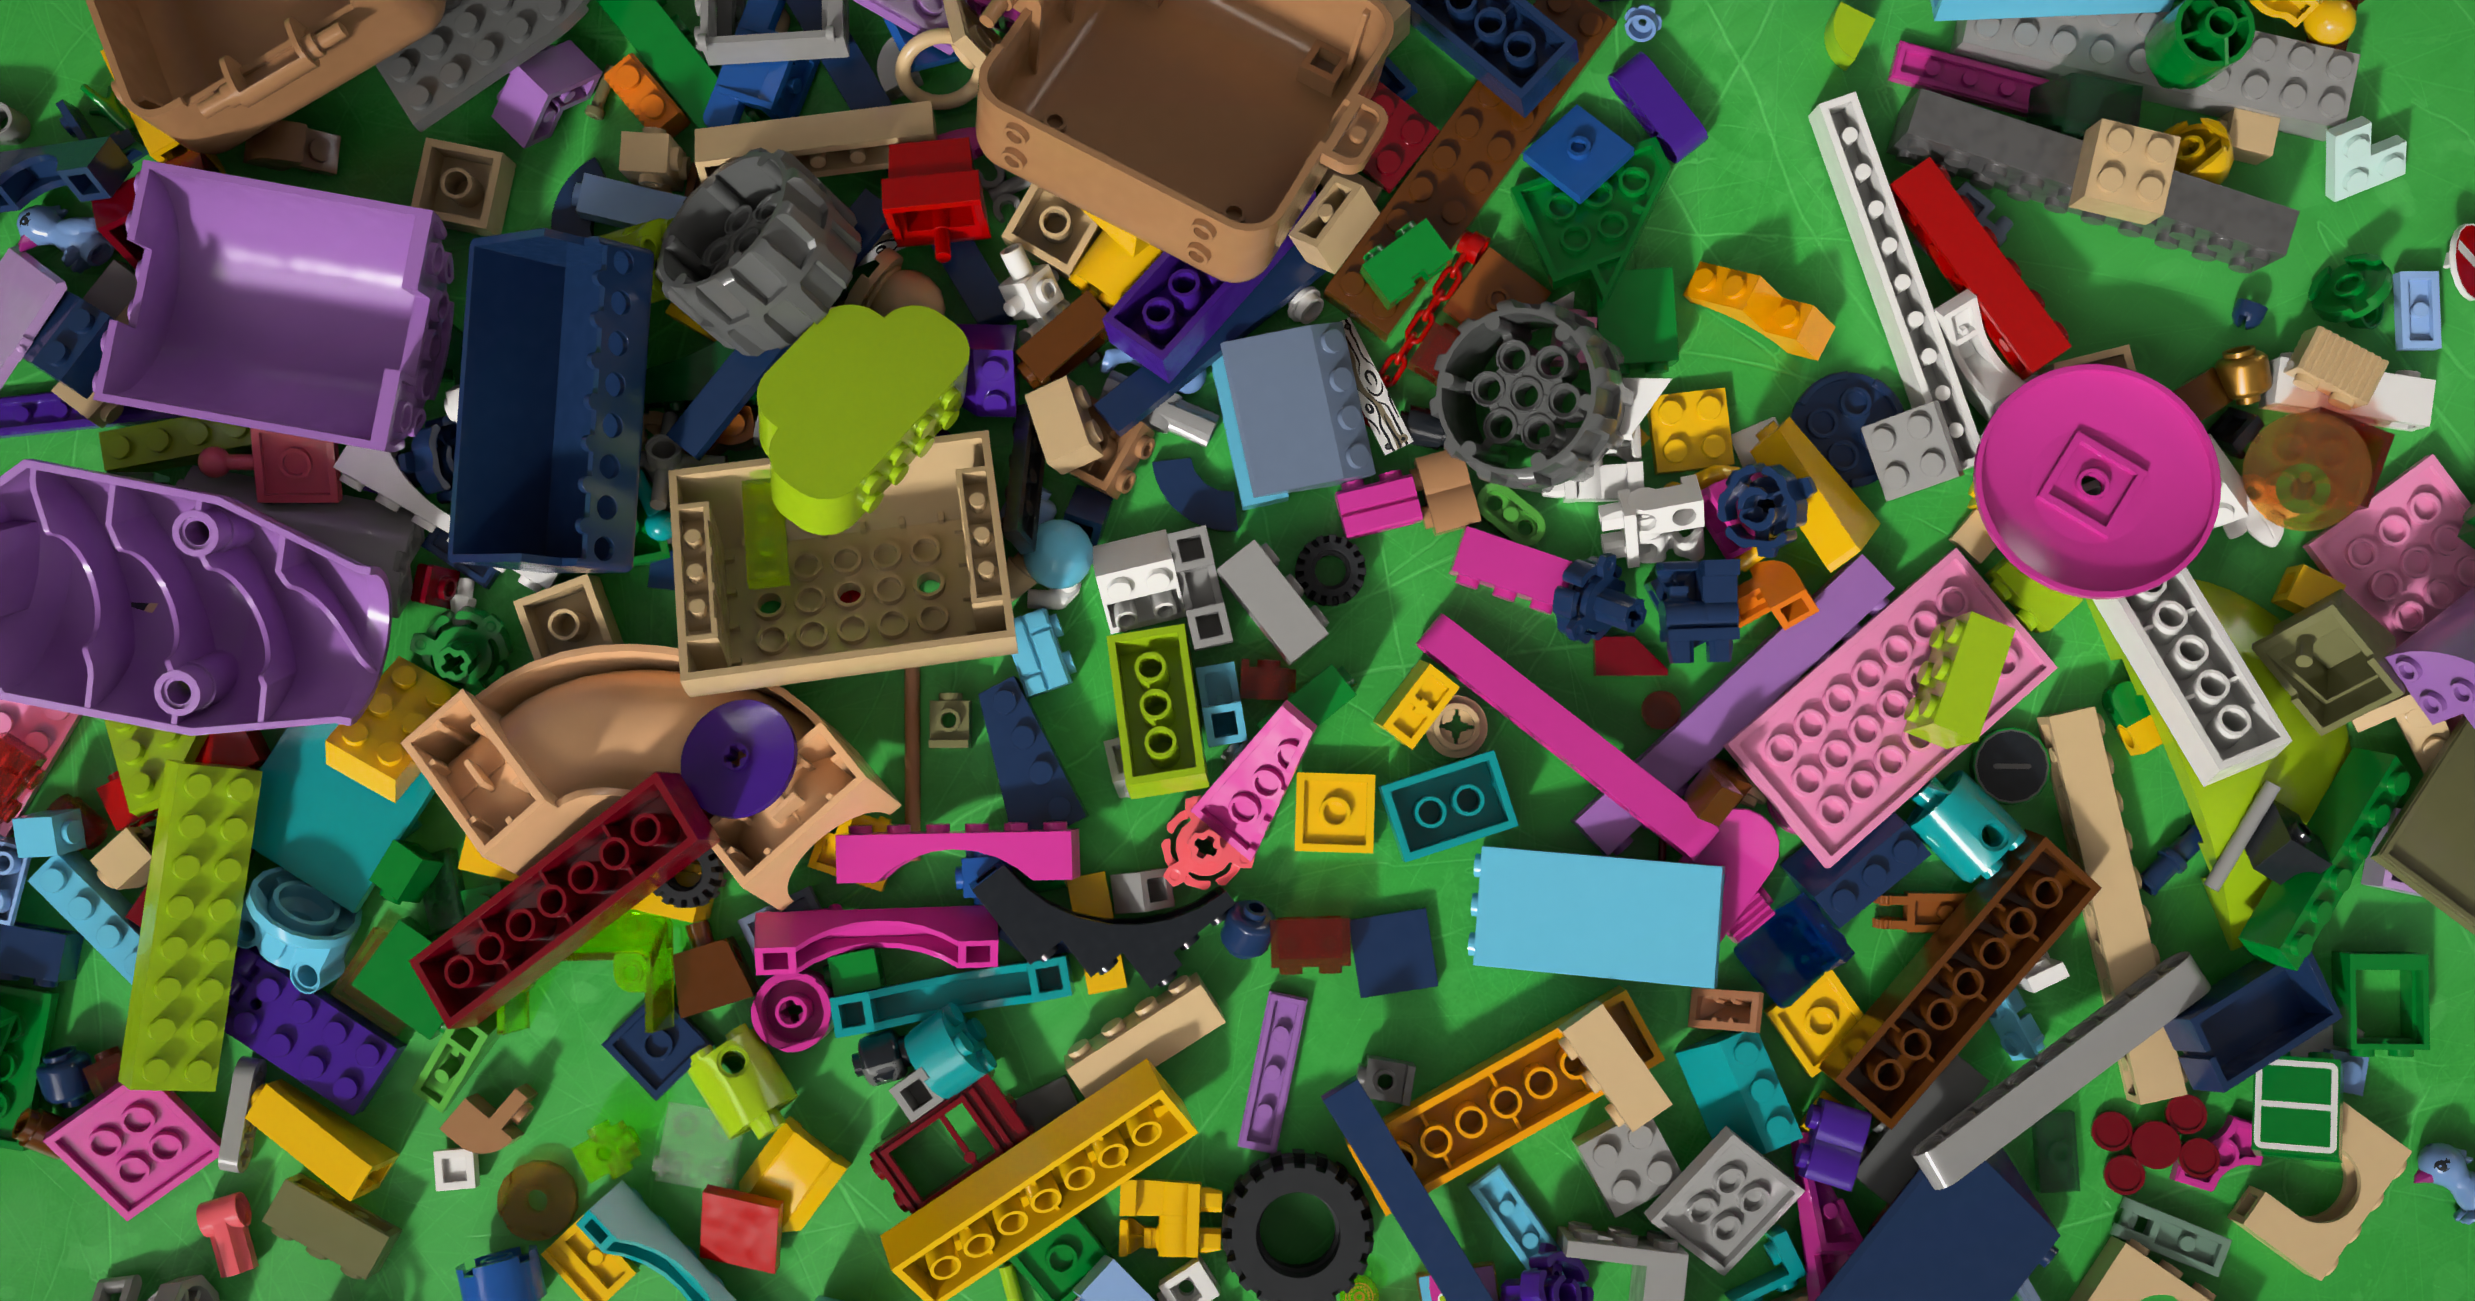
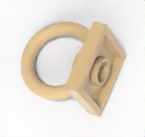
[895,0,1002,110]

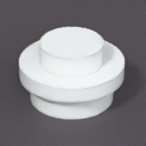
[1288,286,1324,324]

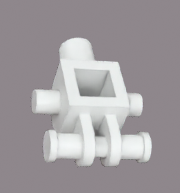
[998,243,1070,344]

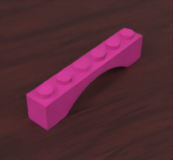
[835,821,1080,883]
[754,905,999,976]

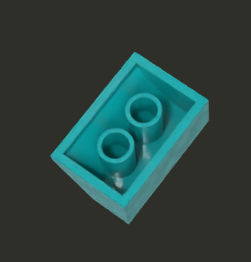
[1674,1031,1803,1154]

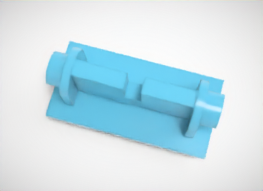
[1988,987,2045,1061]

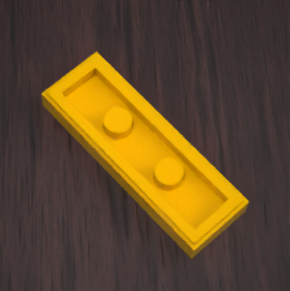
[1066,871,1128,995]

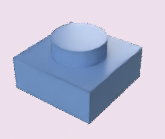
[2323,1048,2369,1096]

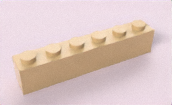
[695,101,938,184]

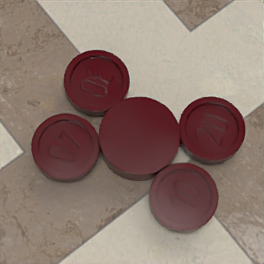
[2090,1094,2220,1195]

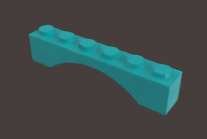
[829,953,1075,1038]
[576,1180,737,1301]

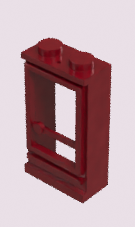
[869,1069,1036,1214]

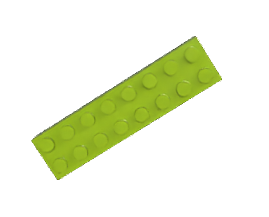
[118,759,263,1092]

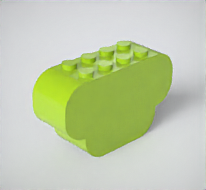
[757,304,970,535]

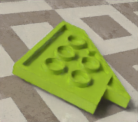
[104,719,209,817]

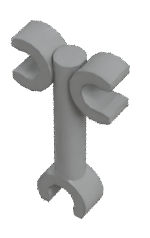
[979,163,1031,223]

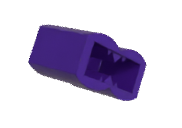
[1795,1097,1872,1192]

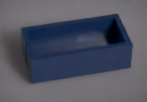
[2163,951,2342,1093]

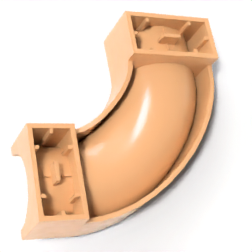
[401,644,902,912]

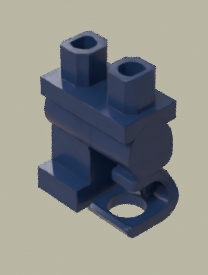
[1655,559,1740,664]

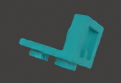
[1724,1223,1807,1301]

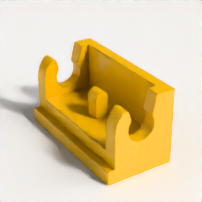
[1373,660,1460,750]

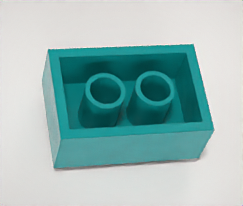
[1378,750,1519,862]

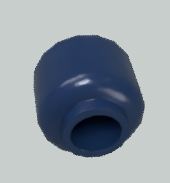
[1220,900,1277,959]
[36,1046,98,1108]

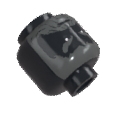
[852,1029,912,1086]

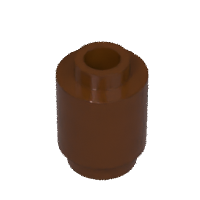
[12,1108,67,1160]

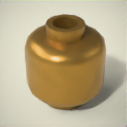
[2214,345,2273,405]

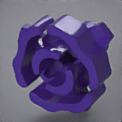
[1499,1243,1594,1301]

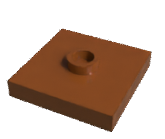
[1442,246,1552,324]

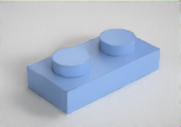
[2393,271,2442,351]

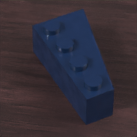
[978,676,1089,829]

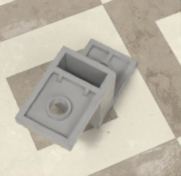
[1556,1221,1689,1301]

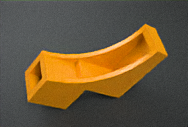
[1683,261,1835,361]

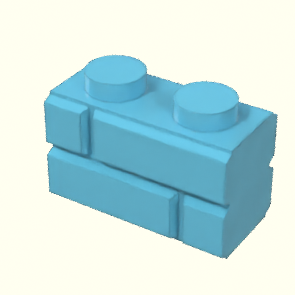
[1011,608,1077,699]

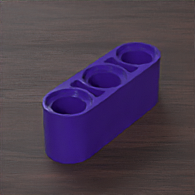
[1608,52,1708,164]

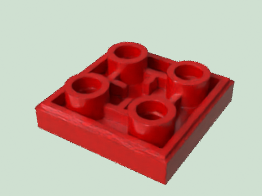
[700,1184,784,1274]

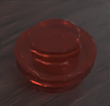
[1641,690,1681,730]

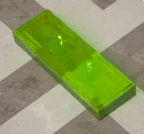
[742,478,791,590]

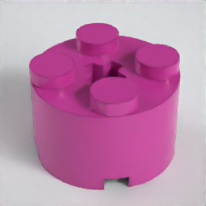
[751,969,834,1052]

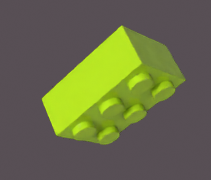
[1903,611,2016,749]

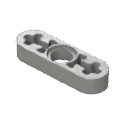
[218,1056,267,1173]

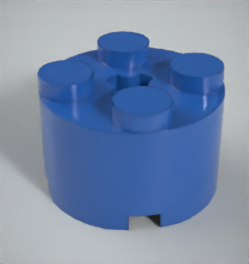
[455,1245,547,1301]

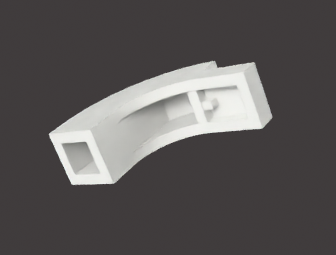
[1934,289,2026,421]

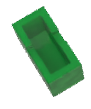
[1360,218,1455,310]

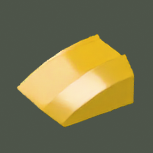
[739,1116,852,1232]

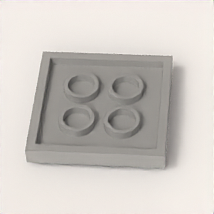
[1644,1126,1805,1276]

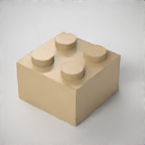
[2068,118,2181,225]
[411,137,516,236]
[1001,183,1103,280]
[513,573,624,661]

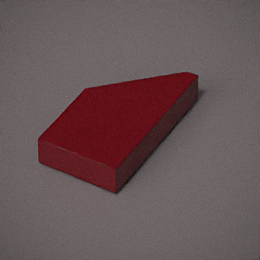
[1593,636,1668,676]

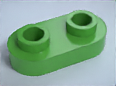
[1476,483,1546,547]

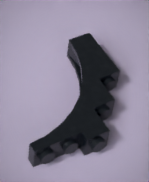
[969,860,1236,989]

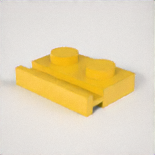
[541,1214,640,1301]

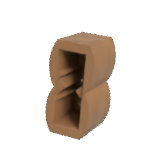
[1409,450,1482,536]

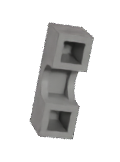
[1167,525,1233,652]

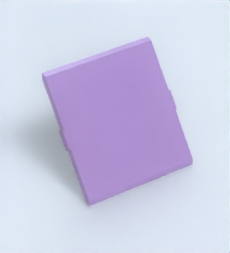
[0,245,67,390]

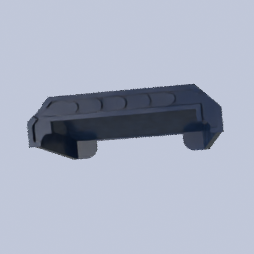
[1815,1148,2061,1301]

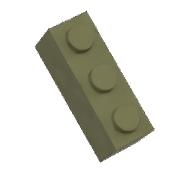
[262,1173,402,1280]

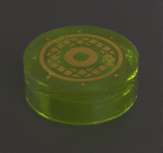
[1339,1274,1379,1301]

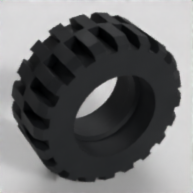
[1222,1149,1374,1301]

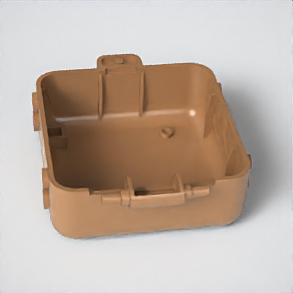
[85,0,446,155]
[976,0,1394,283]

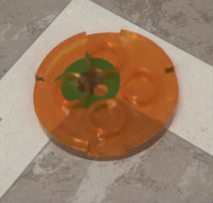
[2242,412,2372,531]

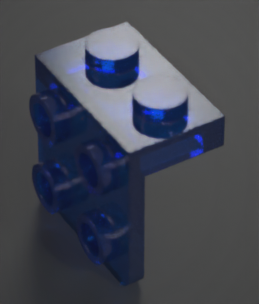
[1734,892,1855,1009]

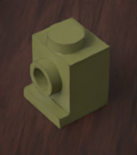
[929,693,972,748]

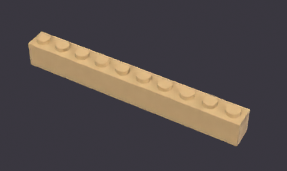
[2036,706,2188,1105]

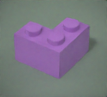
[491,40,602,149]

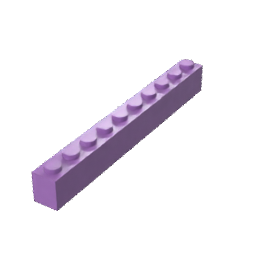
[1570,554,1895,856]

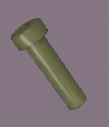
[584,64,613,121]

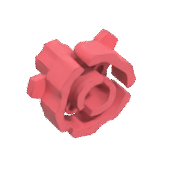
[1161,795,1255,890]

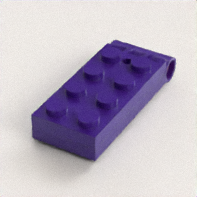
[224,946,407,1116]

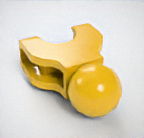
[2248,0,2357,46]

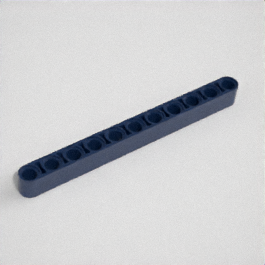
[785,0,1015,325]

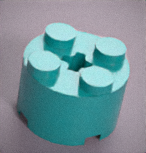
[904,1002,997,1099]

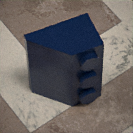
[1779,812,1932,929]

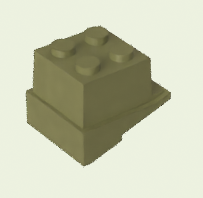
[2252,589,2405,736]

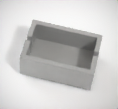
[1217,539,1329,666]

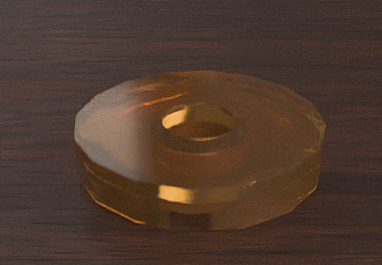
[497,1160,579,1241]

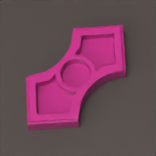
[2169,1114,2263,1192]

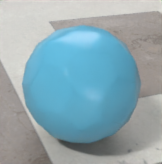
[1023,520,1093,589]

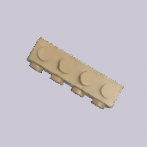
[1064,972,1226,1099]

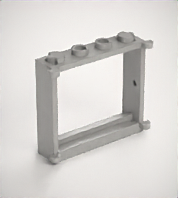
[694,0,850,66]

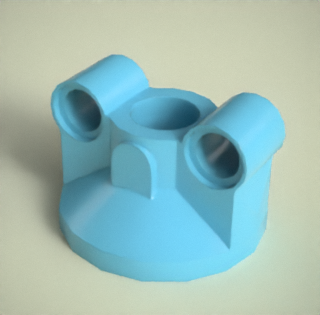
[237,866,362,994]

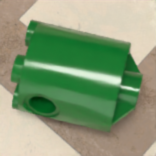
[2145,0,2255,90]

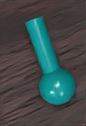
[638,469,672,541]

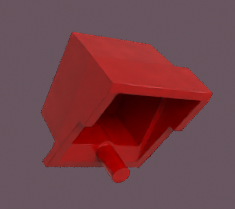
[881,137,991,262]

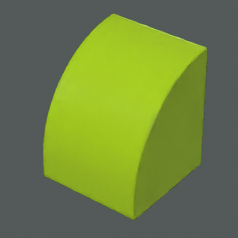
[1824,2,1876,71]

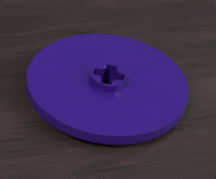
[681,700,798,819]

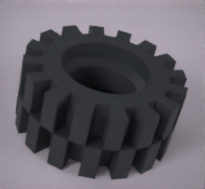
[1295,534,1366,607]
[653,848,728,908]

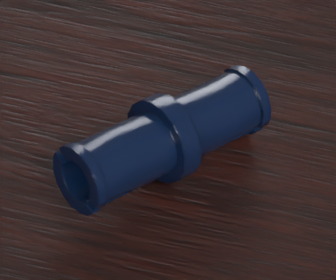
[2140,824,2202,896]

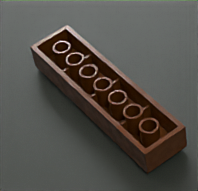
[1818,829,2102,1130]

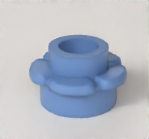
[1624,4,1662,42]

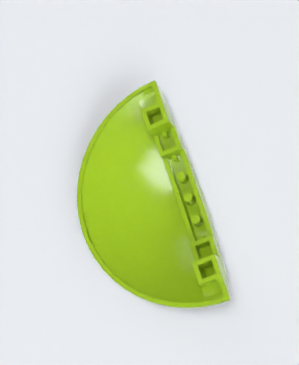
[2085,579,2351,951]

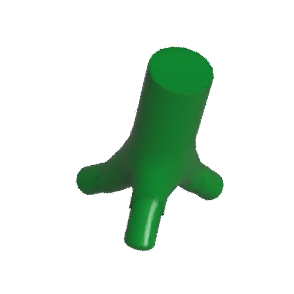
[80,84,137,132]

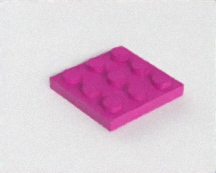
[43,1082,221,1222]

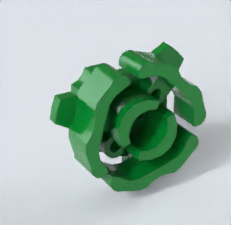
[410,606,513,696]

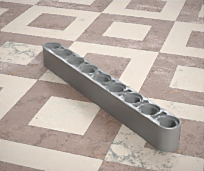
[1911,951,2211,1190]

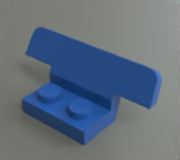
[703,0,820,128]

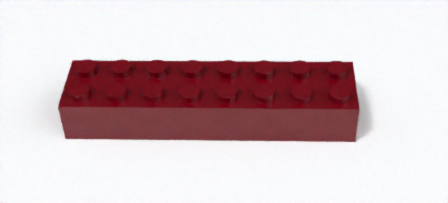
[409,771,721,1029]

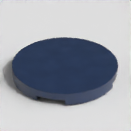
[1790,371,1905,488]

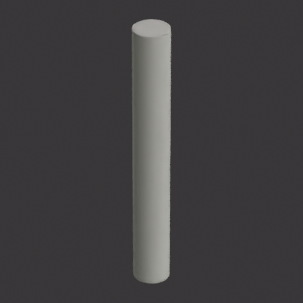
[2203,780,2281,892]

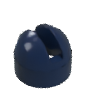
[2232,298,2268,330]

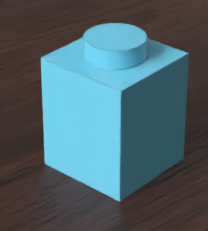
[12,808,86,858]

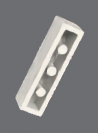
[2258,352,2436,432]

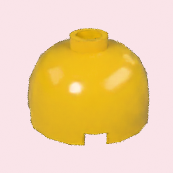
[2163,118,2234,185]

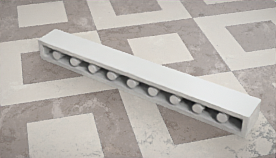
[1808,92,1980,470]

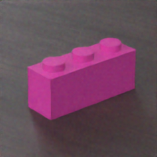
[1448,526,1573,615]

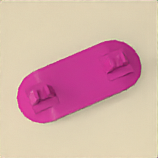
[1678,808,1780,942]

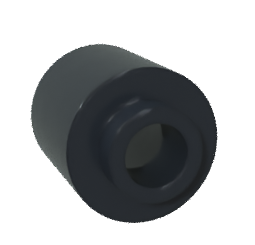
[1400,404,1447,450]

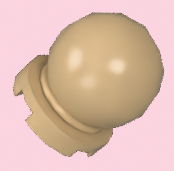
[844,247,946,317]

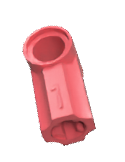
[196,1192,259,1278]

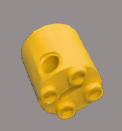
[1068,230,1164,310]

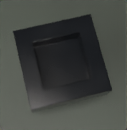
[2207,407,2265,459]

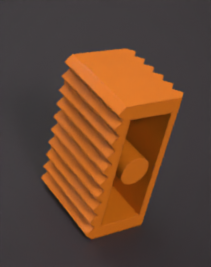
[604,53,691,138]

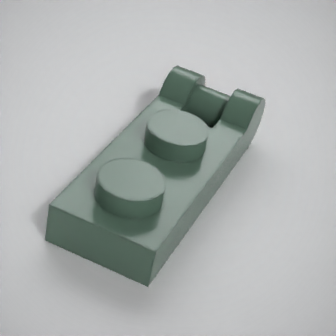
[2110,1196,2232,1277]

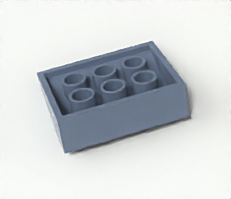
[1220,322,1376,498]

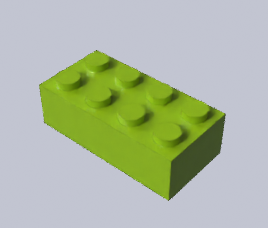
[1106,624,1210,800]

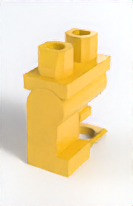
[1119,1177,1223,1258]

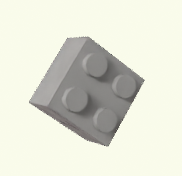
[1571,1118,1682,1218]

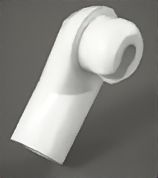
[1027,581,1081,610]

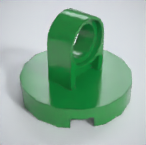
[2308,253,2394,329]

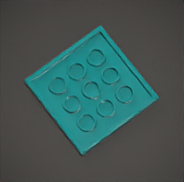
[251,723,435,913]

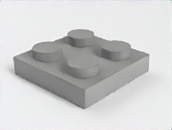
[1861,400,1964,502]

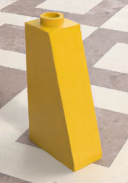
[1750,417,1881,572]
[244,1079,400,1202]

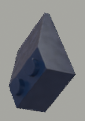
[22,290,115,399]

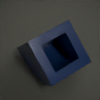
[1063,484,1114,546]

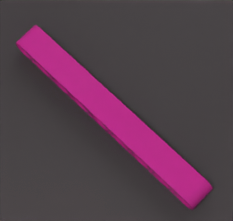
[1416,613,1719,862]

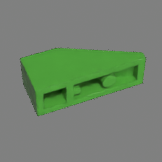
[411,1005,514,1113]

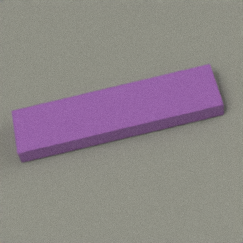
[1237,990,1308,1154]

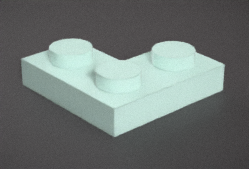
[2325,116,2407,202]

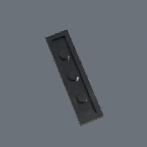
[1001,403,1045,555]

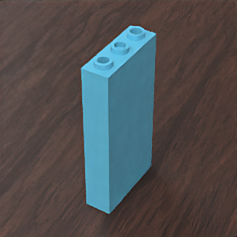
[1468,846,1725,989]

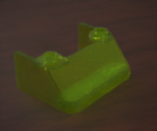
[497,909,674,1035]

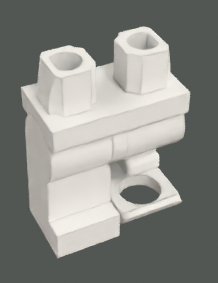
[1539,424,1644,503]
[1598,474,1705,568]

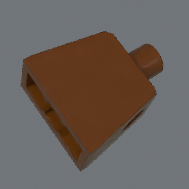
[673,919,760,1019]

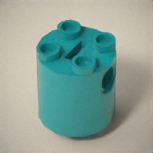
[1906,770,2027,883]

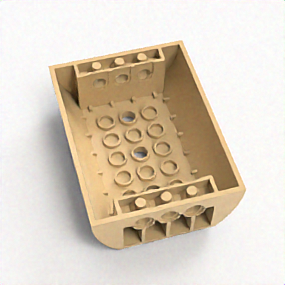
[668,430,1018,697]

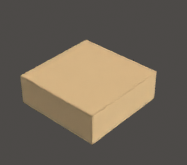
[1948,509,1996,565]

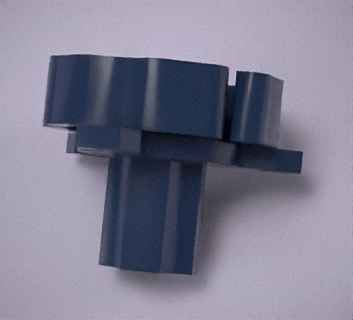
[397,416,457,504]
[1717,462,1817,558]
[1552,553,1647,644]

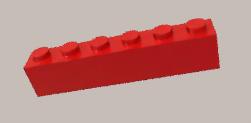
[1889,157,2072,381]

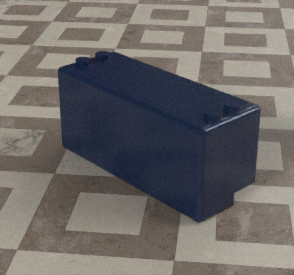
[448,228,654,573]

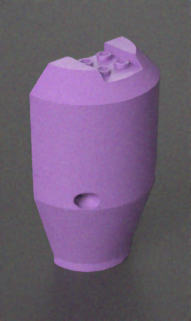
[0,459,392,736]

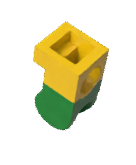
[2101,681,2163,756]

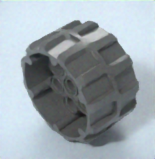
[655,148,862,356]
[1429,299,1634,493]

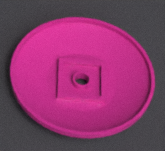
[1973,364,2221,600]

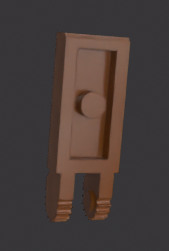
[1872,891,1971,933]

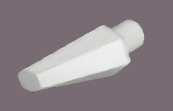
[450,578,476,626]

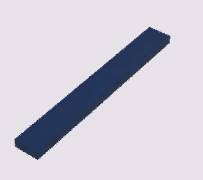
[666,188,888,461]
[1094,245,1357,437]
[1321,1075,1494,1301]

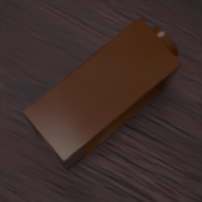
[1015,290,1109,390]

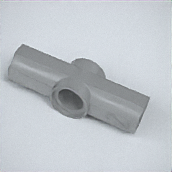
[1099,370,1220,448]

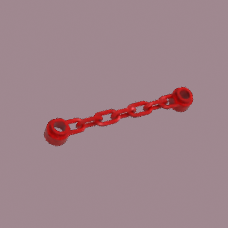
[1362,230,1490,428]

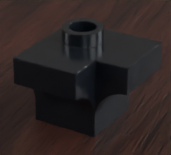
[2245,800,2333,885]

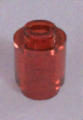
[47,793,108,851]

